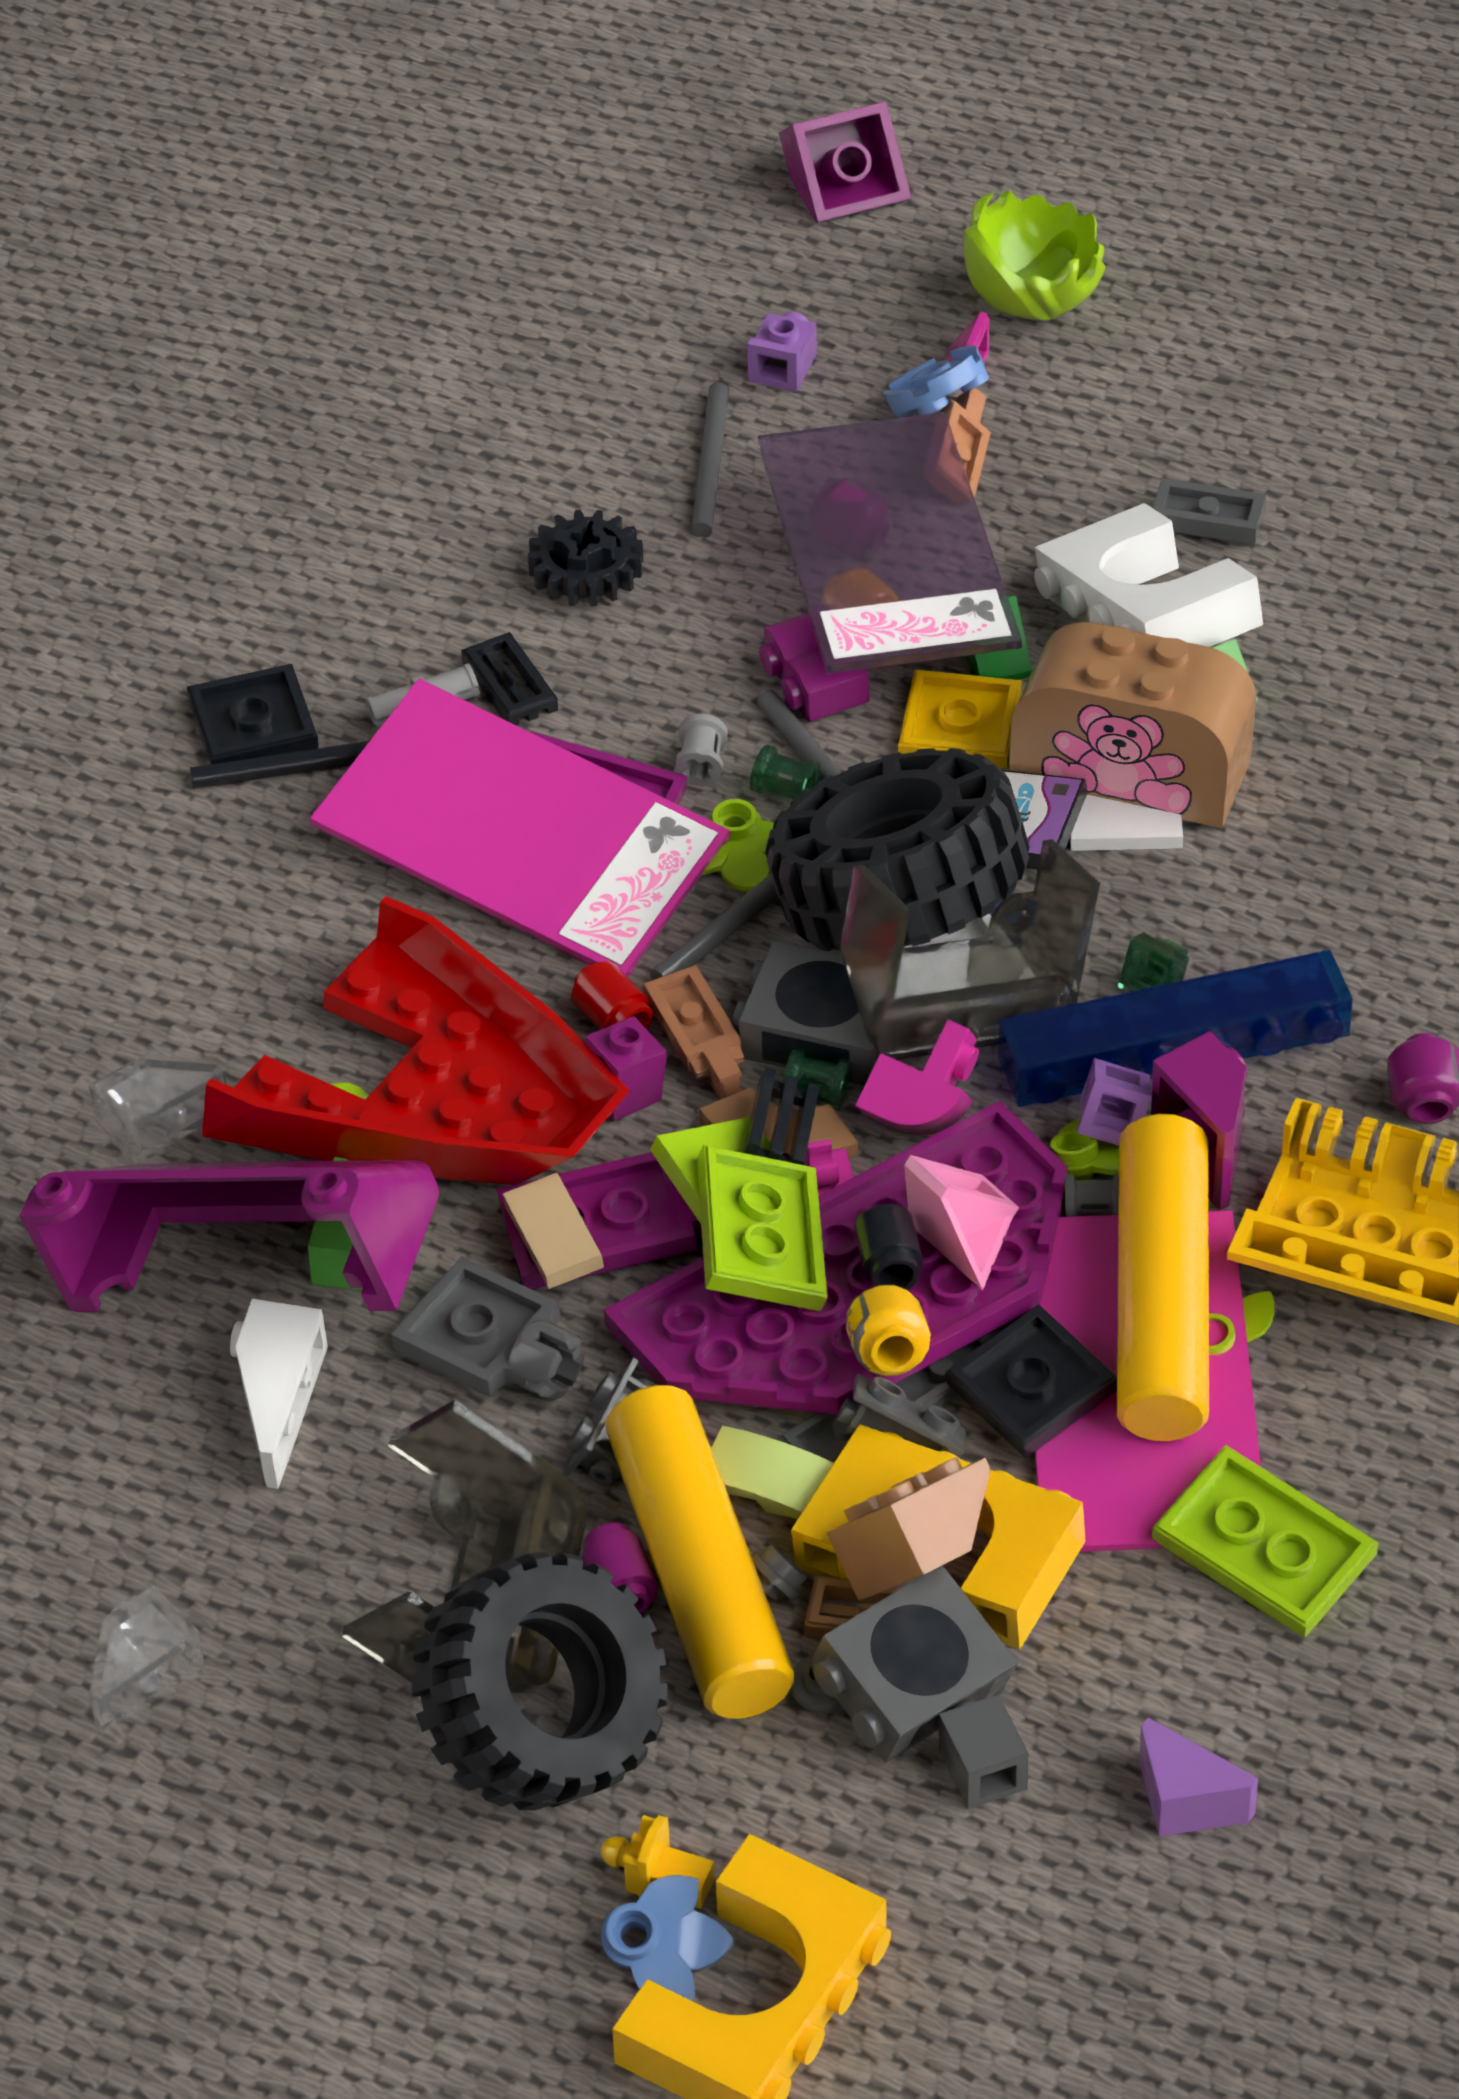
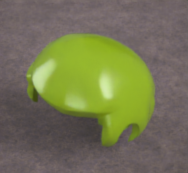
[963,190,1106,321]

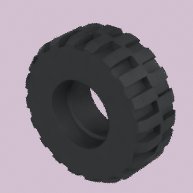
[765,748,1030,954]

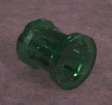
[750,744,820,800]
[783,1048,852,1112]

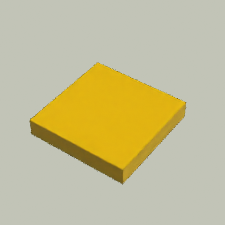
[898,670,1022,769]

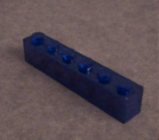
[998,950,1353,1107]

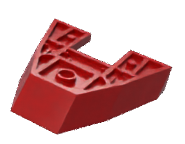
[202,896,631,1185]

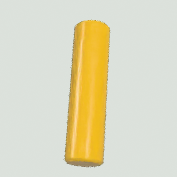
[1117,1114,1209,1441]
[605,1385,794,1719]

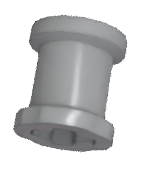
[674,714,728,786]

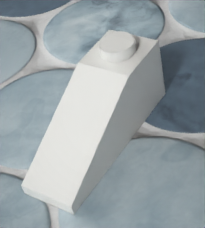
[230,1299,328,1489]

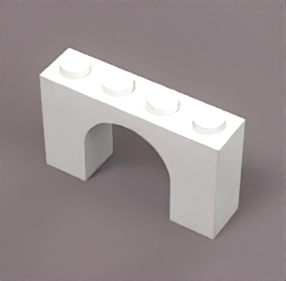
[1034,503,1263,647]

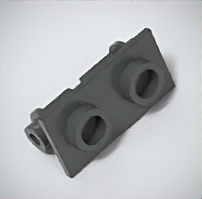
[563,1357,656,1485]
[836,1373,966,1456]

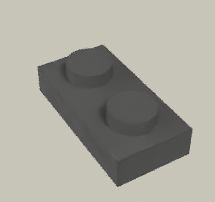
[1153,478,1266,545]

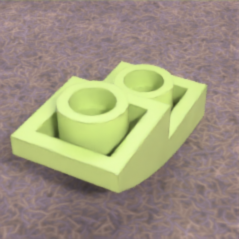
[711,1426,834,1519]

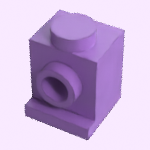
[747,311,817,392]
[1077,1058,1152,1146]

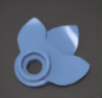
[601,1875,733,2002]

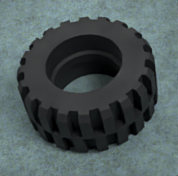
[411,1552,668,1810]

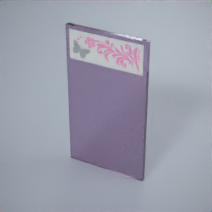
[758,412,1022,674]

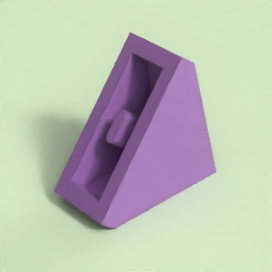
[1139,1718,1258,1836]

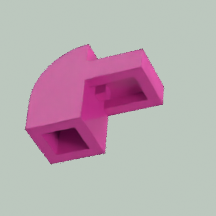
[855,1019,979,1135]

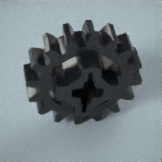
[528,510,644,607]

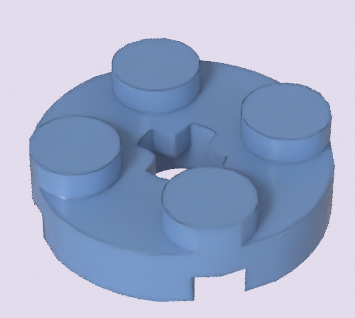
[883,345,989,418]

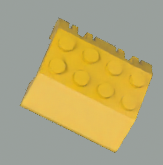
[1227,1098,1459,1325]

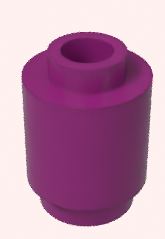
[581,1522,659,1614]

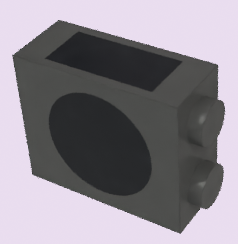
[732,939,905,1086]
[809,1565,1018,1763]

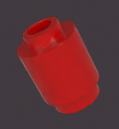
[571,961,653,1030]

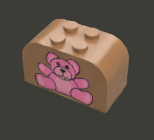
[1009,622,1256,828]

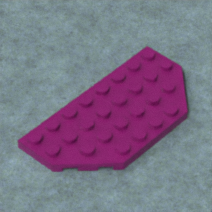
[603,1100,1068,1414]

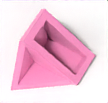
[904,1155,1019,1291]

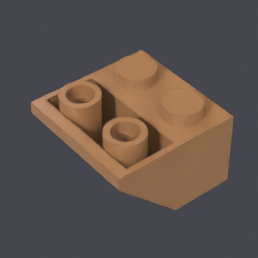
[827,1457,991,1601]

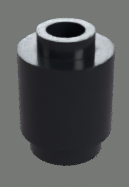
[854,1204,923,1290]

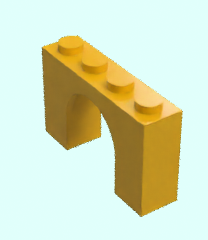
[791,1424,1086,1650]
[612,1834,891,2099]

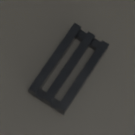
[461,632,558,726]
[743,1067,820,1165]

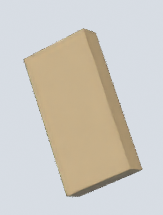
[503,1172,604,1289]

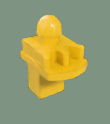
[600,1815,715,1909]

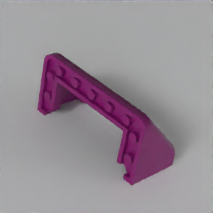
[19,1160,439,1312]

